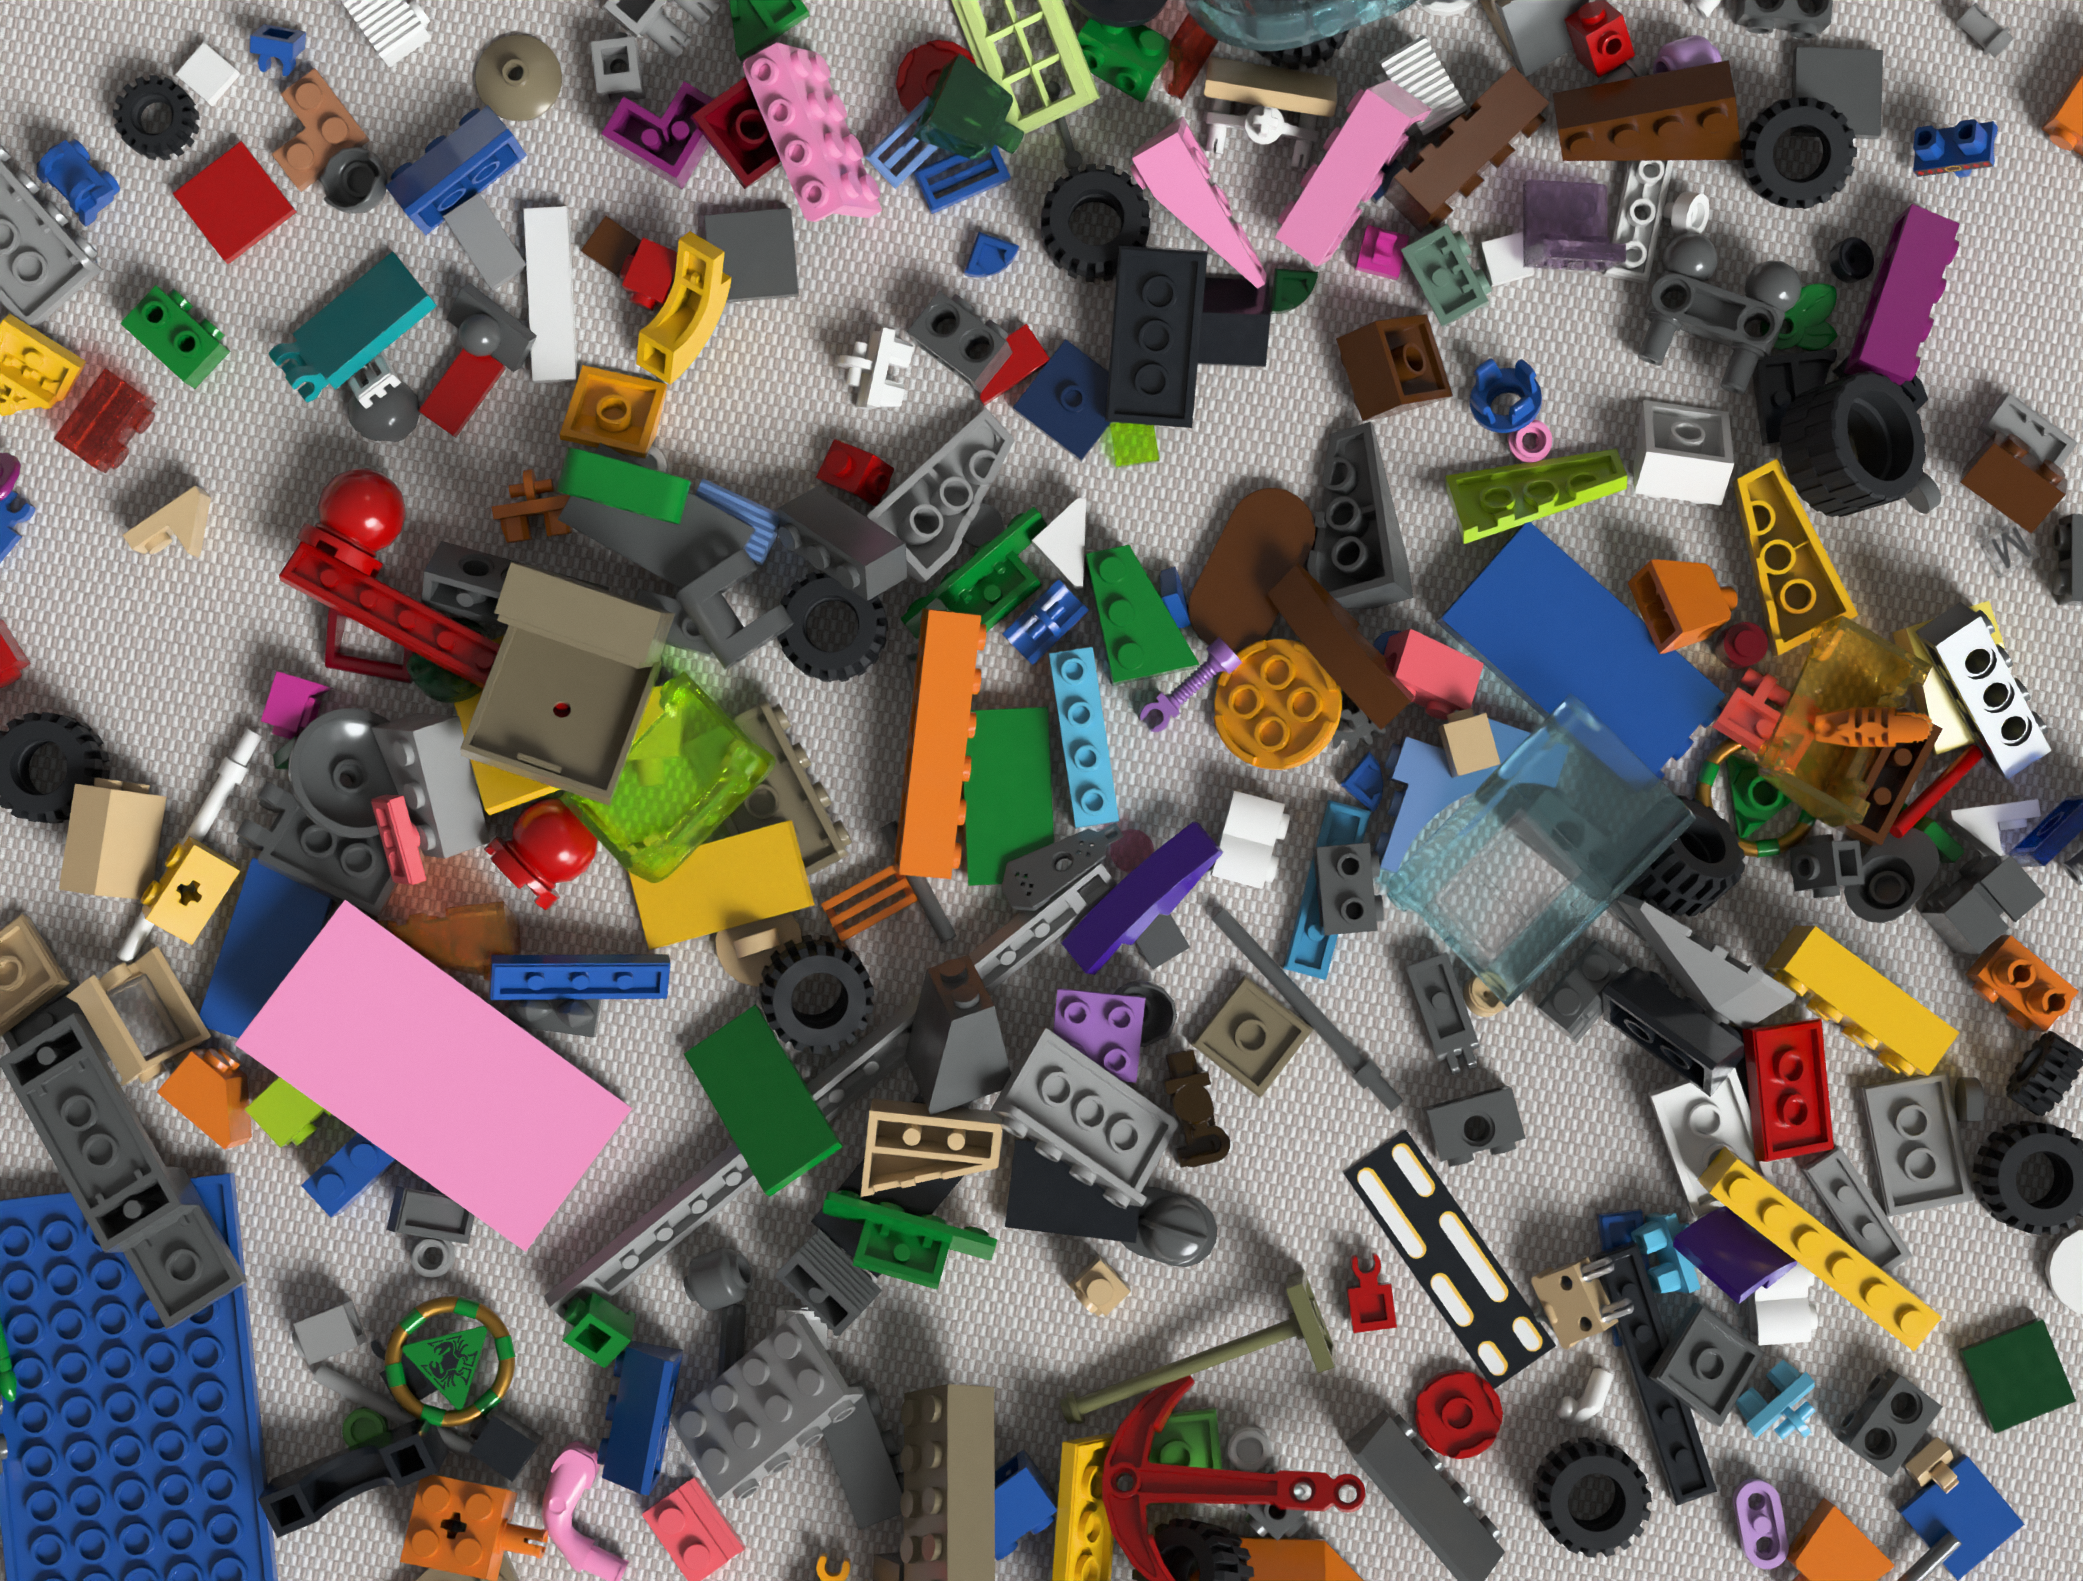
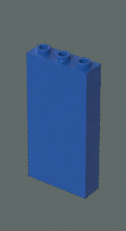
[1436,522,1726,795]

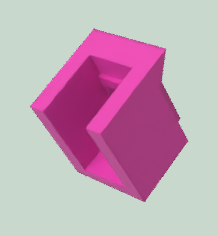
[261,671,333,739]

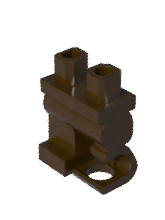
[1162,1049,1230,1168]

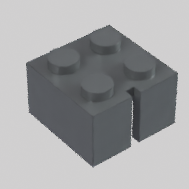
[1920,855,2046,954]

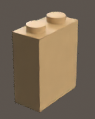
[59,778,167,900]

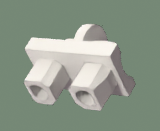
[837,327,914,410]

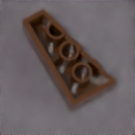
[1553,60,1742,161]
[1384,66,1550,233]

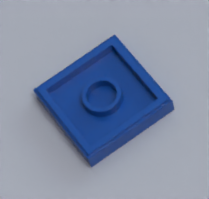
[1897,1454,2025,1581]

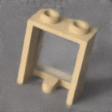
[66,946,211,1086]

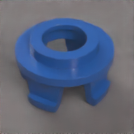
[1469,358,1542,433]

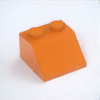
[157,1047,252,1150]

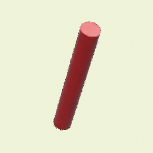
[1889,745,1983,839]

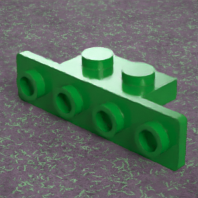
[901,507,1048,639]
[822,1190,998,1290]

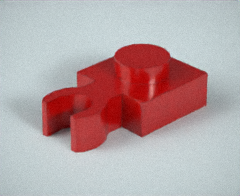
[1346,1253,1397,1333]

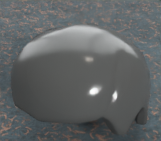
[320,147,388,214]
[347,379,420,442]
[1113,980,1177,1047]

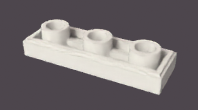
[1604,160,1674,284]

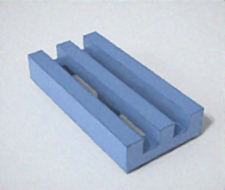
[865,96,958,189]

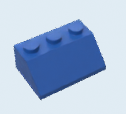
[385,105,527,236]
[597,1341,683,1496]

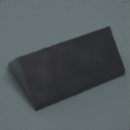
[1198,277,1271,367]

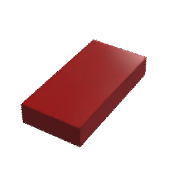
[418,348,506,438]

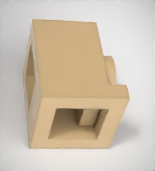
[1068,1254,1131,1317]

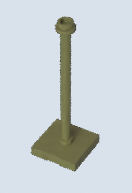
[1060,1270,1336,1425]

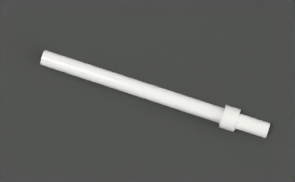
[116,728,262,964]

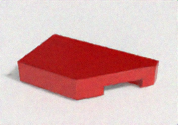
[980,324,1050,406]

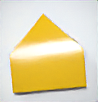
[0,314,87,416]

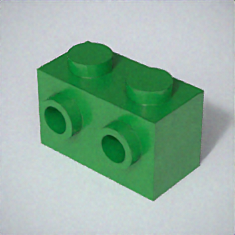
[120,285,230,389]

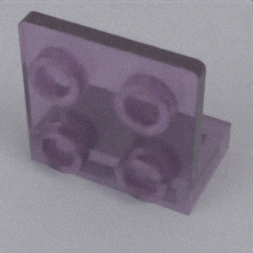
[1523,179,1626,272]

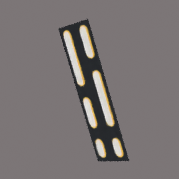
[1344,1130,1556,1389]

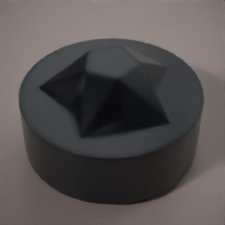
[1829,237,1874,283]

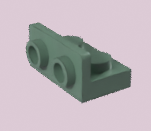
[1401,224,1492,328]

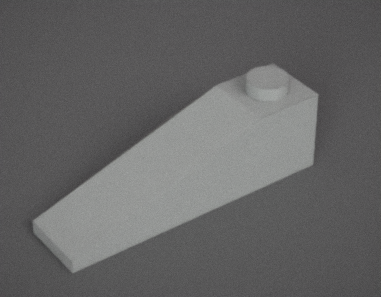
[1618,893,1796,1029]

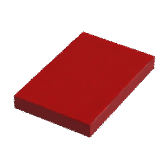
[1743,1018,1834,1162]

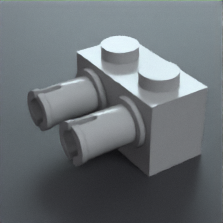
[602,0,720,60]

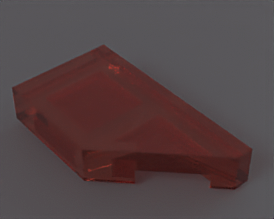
[1168,6,1224,100]

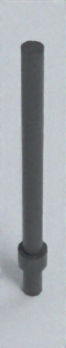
[1212,908,1403,1112]

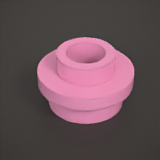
[1508,419,1552,463]

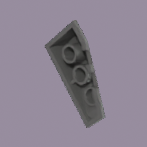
[1307,422,1413,609]

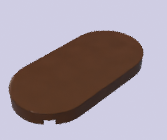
[1188,488,1315,652]

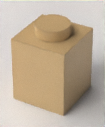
[1438,708,1501,778]

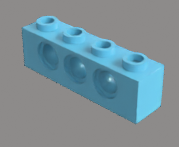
[1049,647,1119,829]

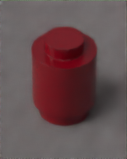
[1715,622,1768,669]

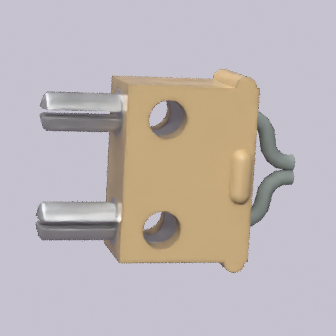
[1531,1257,1634,1350]

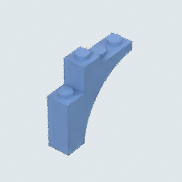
[1373,713,1570,873]

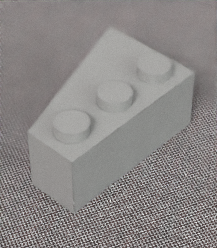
[371,713,490,859]

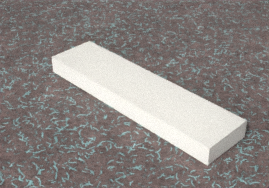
[524,206,578,383]

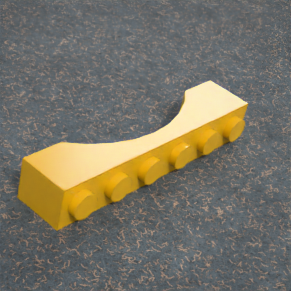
[1697,1146,1942,1351]

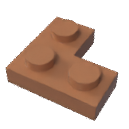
[272,68,370,192]

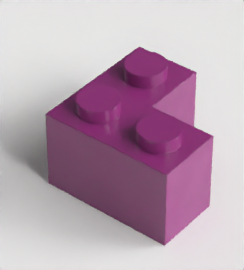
[601,81,714,190]

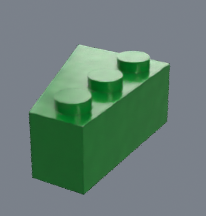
[1085,545,1200,686]

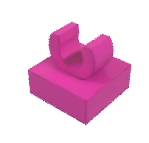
[1355,225,1409,281]

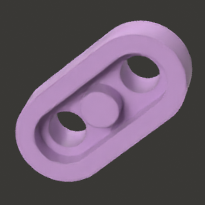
[1733,1478,1789,1569]

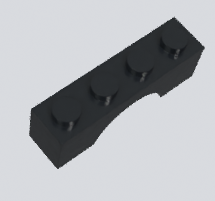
[258,1419,449,1538]

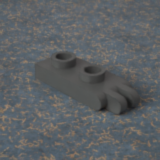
[1404,952,1480,1076]

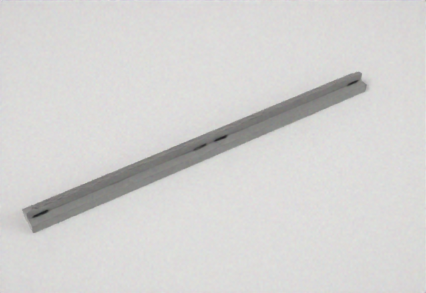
[544,862,1117,1319]

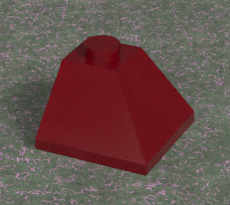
[690,76,782,189]

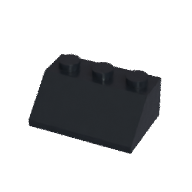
[1602,966,1744,1097]

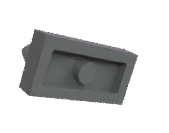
[508,999,602,1038]

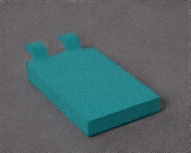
[268,251,437,403]

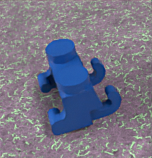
[37,139,120,227]

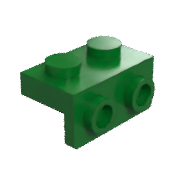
[1077,18,1177,102]

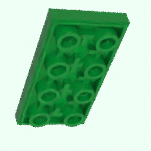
[964,707,1054,886]
[684,1004,843,1197]

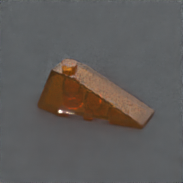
[376,901,521,981]

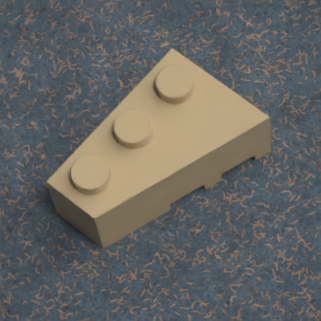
[861,1098,1003,1197]

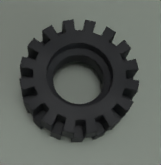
[113,75,200,161]
[2006,1031,2083,1116]

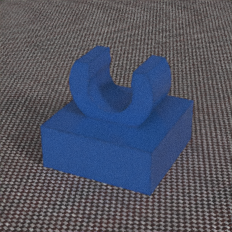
[250,24,306,76]

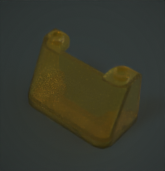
[1755,616,1933,827]

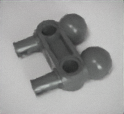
[1638,232,1802,395]

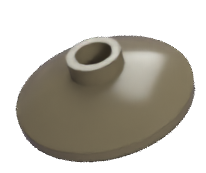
[475,35,562,122]

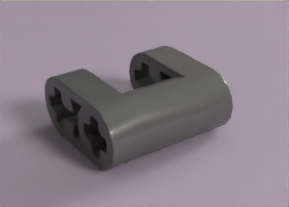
[675,549,794,670]

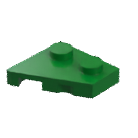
[729,0,810,61]

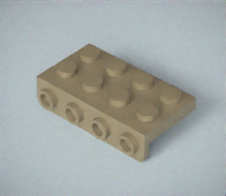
[683,699,853,877]

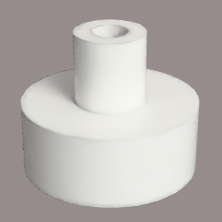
[1663,191,1709,235]

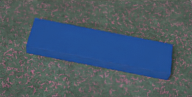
[489,954,670,1000]

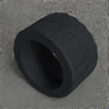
[1780,371,1926,517]

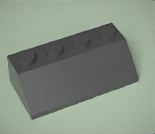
[1345,1409,1505,1581]

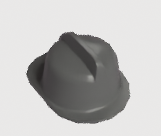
[1844,828,1940,923]
[1121,1186,1218,1267]

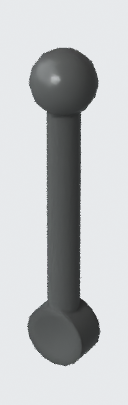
[1045,81,1083,169]

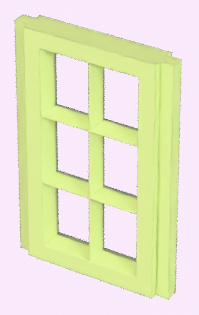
[951,0,1100,141]

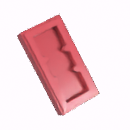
[371,794,427,885]

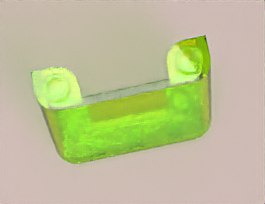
[560,671,776,883]

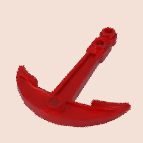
[1102,1375,1366,1581]

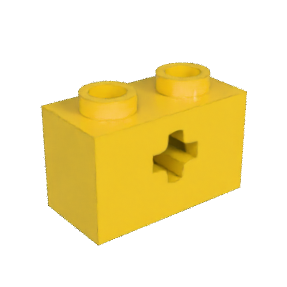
[141,836,240,945]

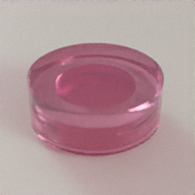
[1110,829,1154,873]

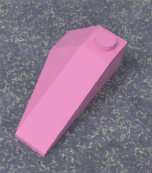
[1130,116,1267,289]

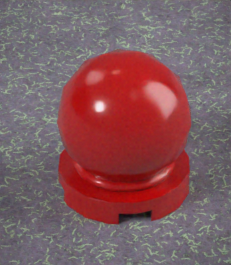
[296,468,407,579]
[484,797,598,910]

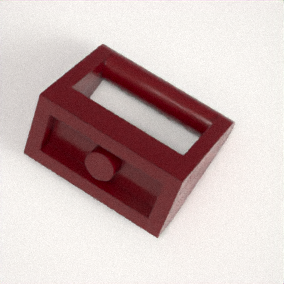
[325,608,419,684]

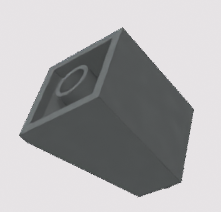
[905,955,1011,1115]

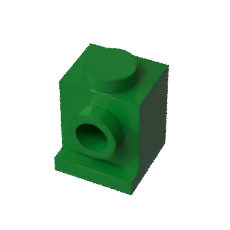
[562,1292,636,1368]

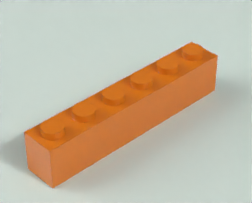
[893,608,986,879]

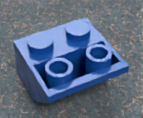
[995,1449,1058,1561]

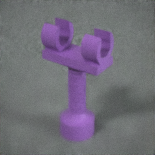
[1140,637,1242,732]

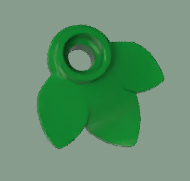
[1760,283,1838,352]

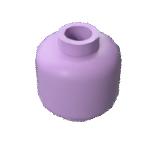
[1653,35,1721,74]

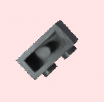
[1313,842,1384,935]

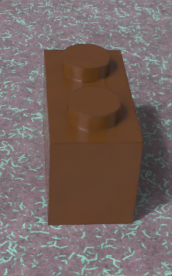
[1960,430,2068,533]

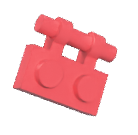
[1712,667,1822,773]

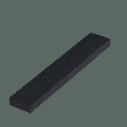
[1592,1241,1717,1506]

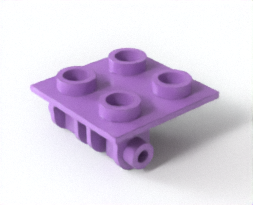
[1053,988,1146,1083]

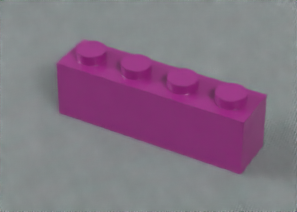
[1844,204,1960,386]

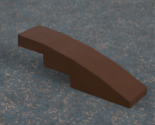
[1267,563,1415,730]

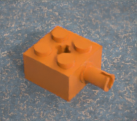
[400,1475,548,1581]

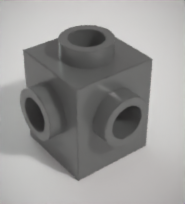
[1789,834,1865,898]
[1243,1469,1307,1541]

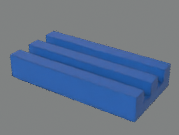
[914,138,1011,214]

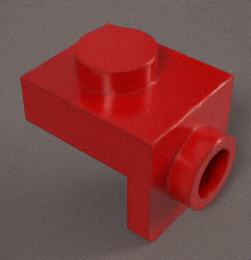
[816,439,894,506]

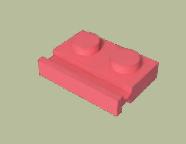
[642,1475,746,1581]

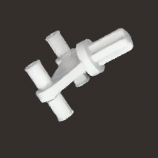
[1205,98,1319,170]

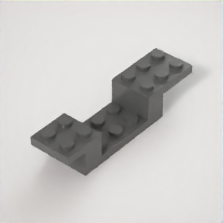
[0,979,248,1329]

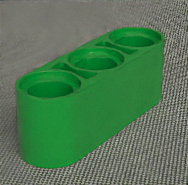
[556,447,691,525]

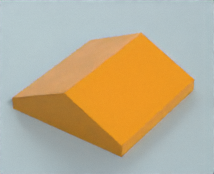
[559,365,667,458]

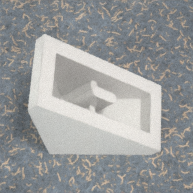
[1032,498,1086,590]

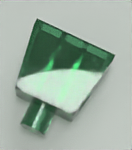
[912,53,1024,160]

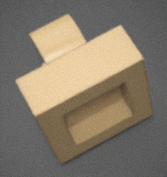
[1905,1436,1960,1494]

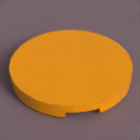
[1213,639,1342,770]

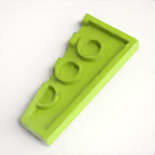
[1445,448,1627,544]

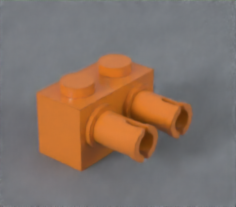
[1965,935,2079,1032]

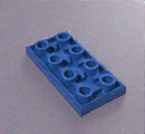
[199,857,333,1038]

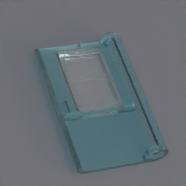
[1386,693,1696,1007]

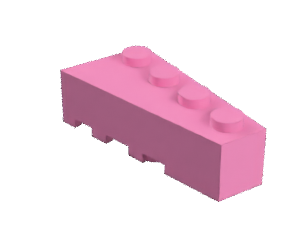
[1275,80,1432,267]

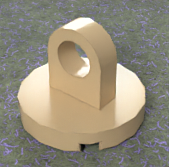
[715,912,802,987]

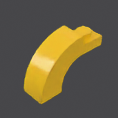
[636,231,732,385]

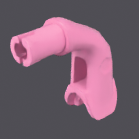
[541,1440,629,1581]

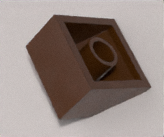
[1336,314,1453,421]

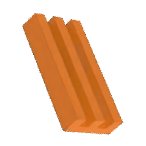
[821,865,918,942]

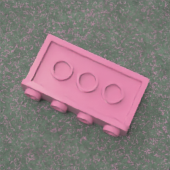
[743,42,882,222]

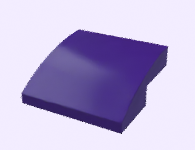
[1673,1206,1797,1305]

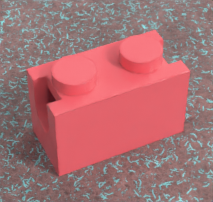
[1383,628,1484,720]

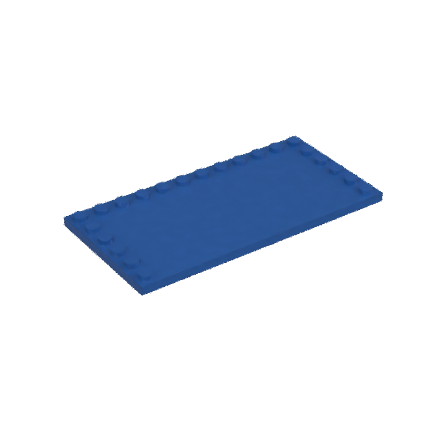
[0,1172,278,1581]

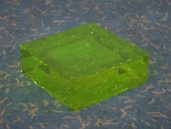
[1110,423,1159,469]

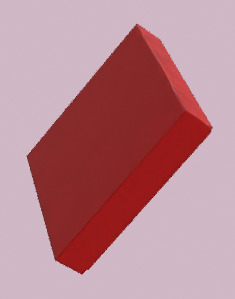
[172,141,297,265]

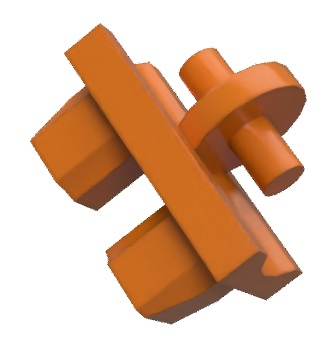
[491,469,572,543]

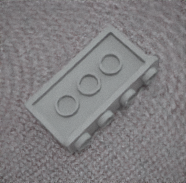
[0,144,103,329]
[990,1028,1180,1209]
[669,1314,863,1501]

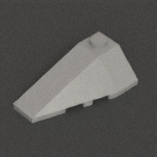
[866,408,1015,583]

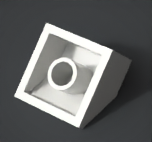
[1633,400,1734,505]

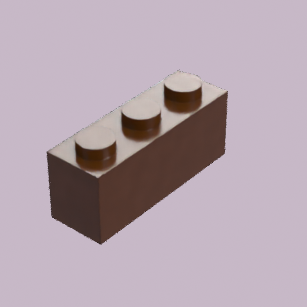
[1830,708,1943,846]

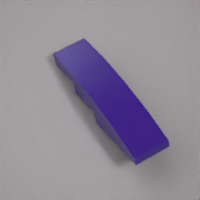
[1061,821,1223,975]

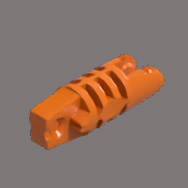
[1814,707,1934,747]

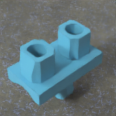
[1631,1212,1701,1294]
[1736,1360,1815,1440]

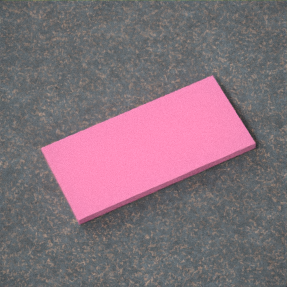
[234,899,632,1252]

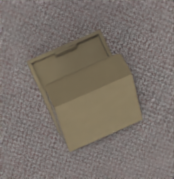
[460,562,675,806]

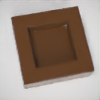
[581,215,641,278]

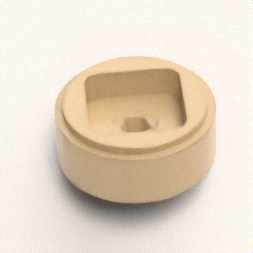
[1463,971,1510,1017]

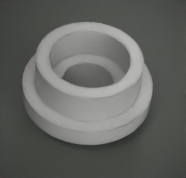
[410,1237,455,1277]

